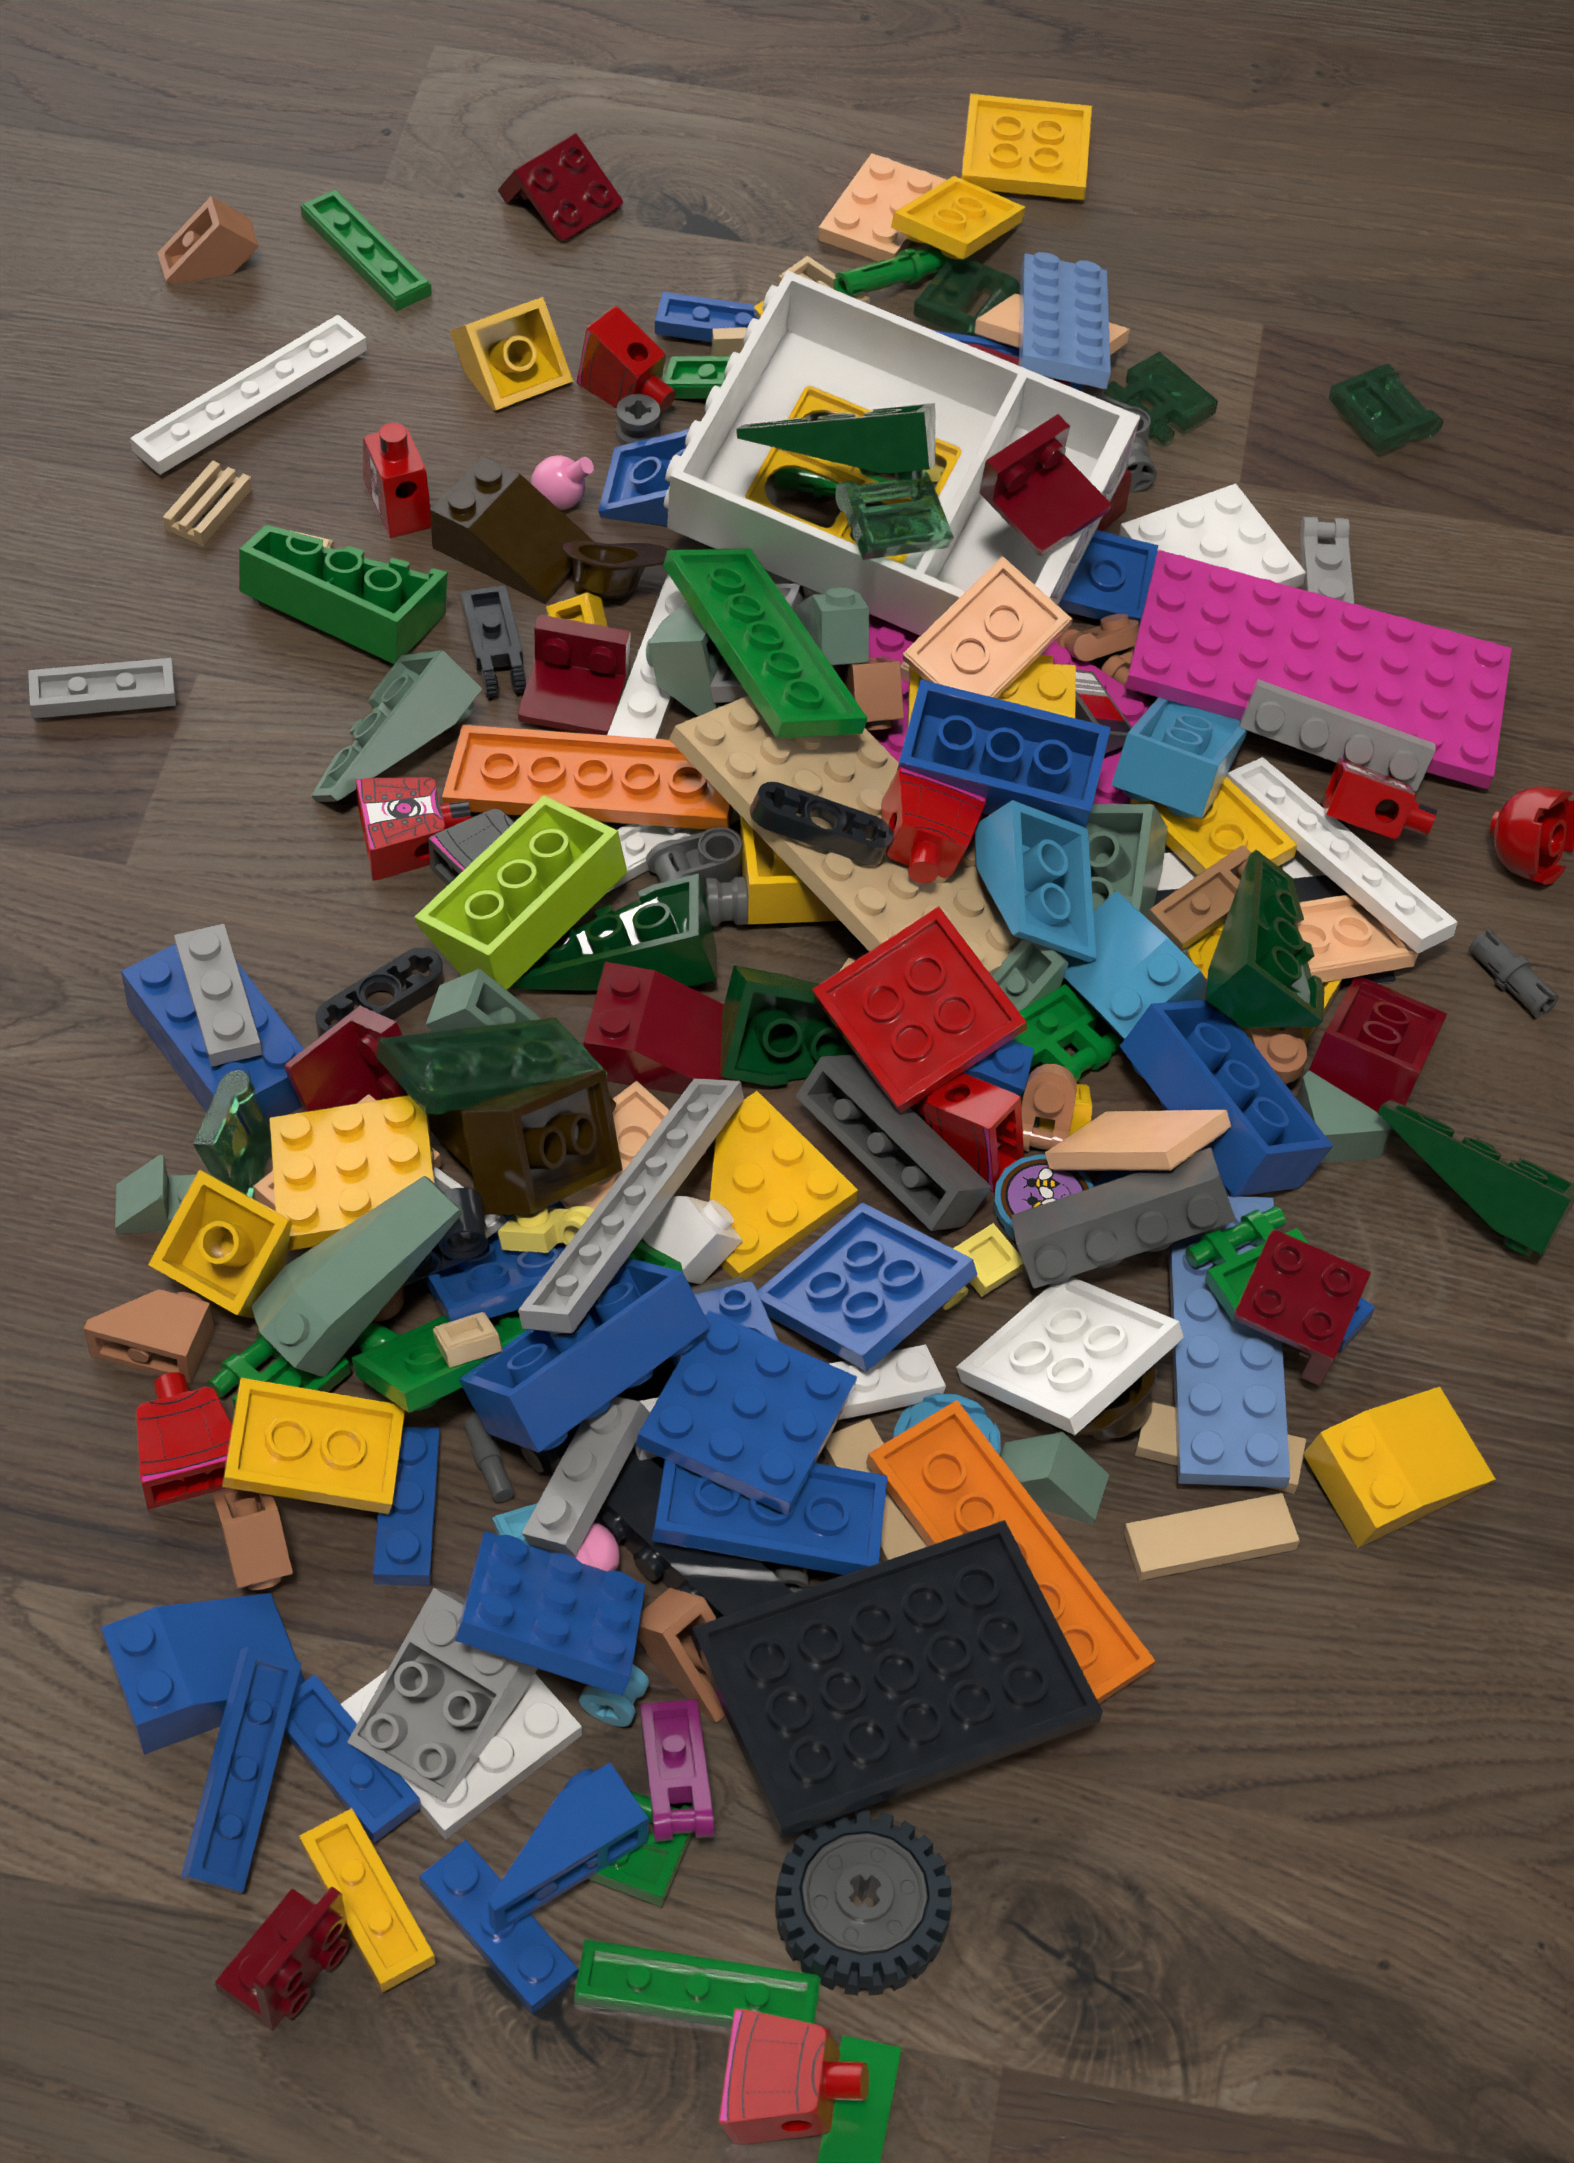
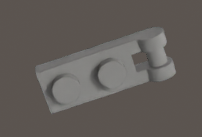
[1300,516,1354,604]

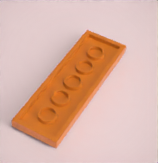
[442,725,733,830]
[866,1400,1156,1704]

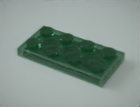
[376,1017,608,1114]

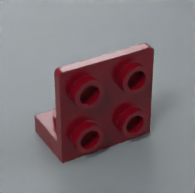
[497,133,623,243]
[979,414,1111,556]
[518,614,630,735]
[284,1006,429,1112]
[1233,1230,1371,1386]
[215,1886,349,2031]

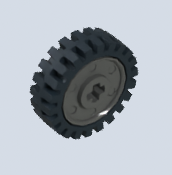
[775,1810,952,1996]

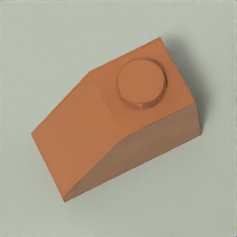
[157,196,259,285]
[838,656,904,730]
[83,1289,215,1384]
[212,1489,293,1590]
[637,1588,725,1723]

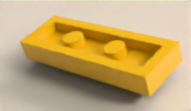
[299,1808,435,1993]

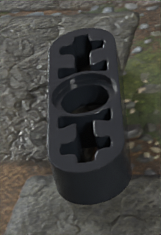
[750,782,894,864]
[316,948,443,1037]

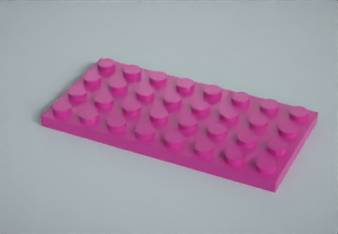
[1124,550,1512,789]

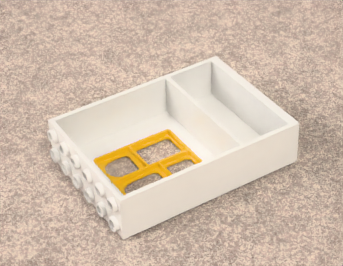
[663,271,1141,635]

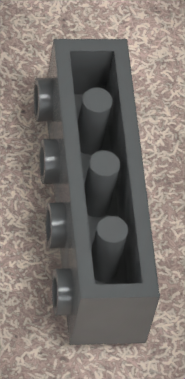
[795,1055,992,1231]
[1011,1148,1236,1289]

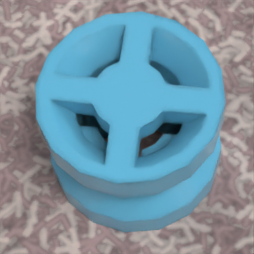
[579,1664,650,1727]

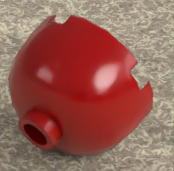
[1490,786,1574,885]

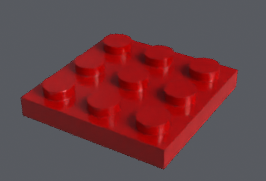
[812,906,1027,1114]

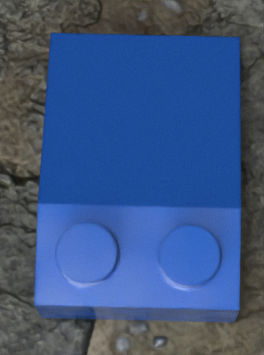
[598,429,689,526]
[101,1593,305,1755]

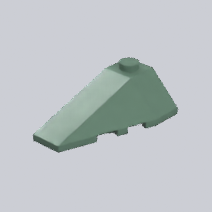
[646,602,731,716]
[311,650,482,802]
[1086,804,1168,917]
[251,1176,464,1377]

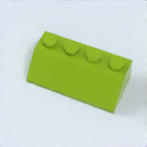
[414,795,628,990]

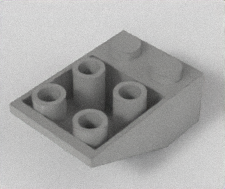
[347,1588,538,1801]

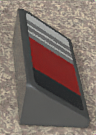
[1075,670,1132,753]

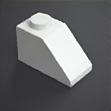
[643,1196,743,1284]

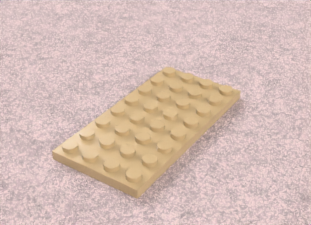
[669,695,1022,976]

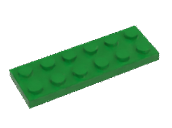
[663,548,868,739]
[352,1241,683,1413]

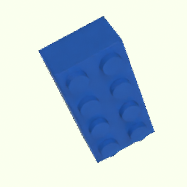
[897,679,1111,828]
[121,926,304,1145]
[1120,999,1333,1197]
[458,1258,710,1453]

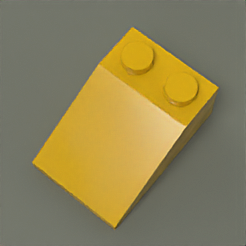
[1303,1387,1496,1548]

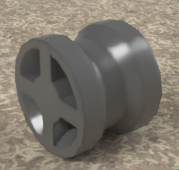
[616,394,661,445]
[1127,437,1157,493]
[705,876,748,927]

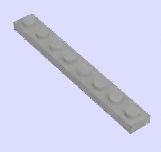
[518,1079,744,1334]

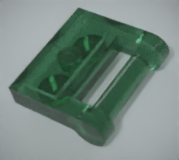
[913,258,1020,338]
[1328,364,1443,453]
[835,471,954,560]
[193,1070,272,1198]

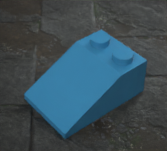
[1111,697,1248,818]
[975,800,1096,962]
[1057,890,1207,1041]

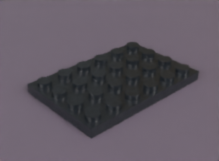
[691,1520,1103,1838]

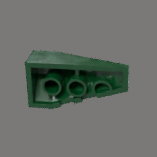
[736,403,936,481]
[1206,849,1325,1028]
[510,873,717,990]
[720,965,856,1086]
[1378,1099,1574,1256]

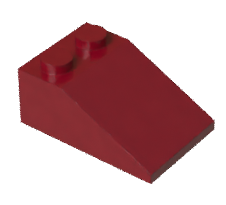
[583,962,738,1095]
[1309,976,1447,1113]

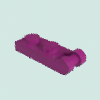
[640,1699,714,1842]

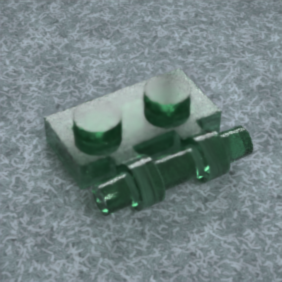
[1104,351,1218,445]

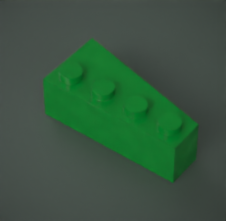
[239,525,448,664]

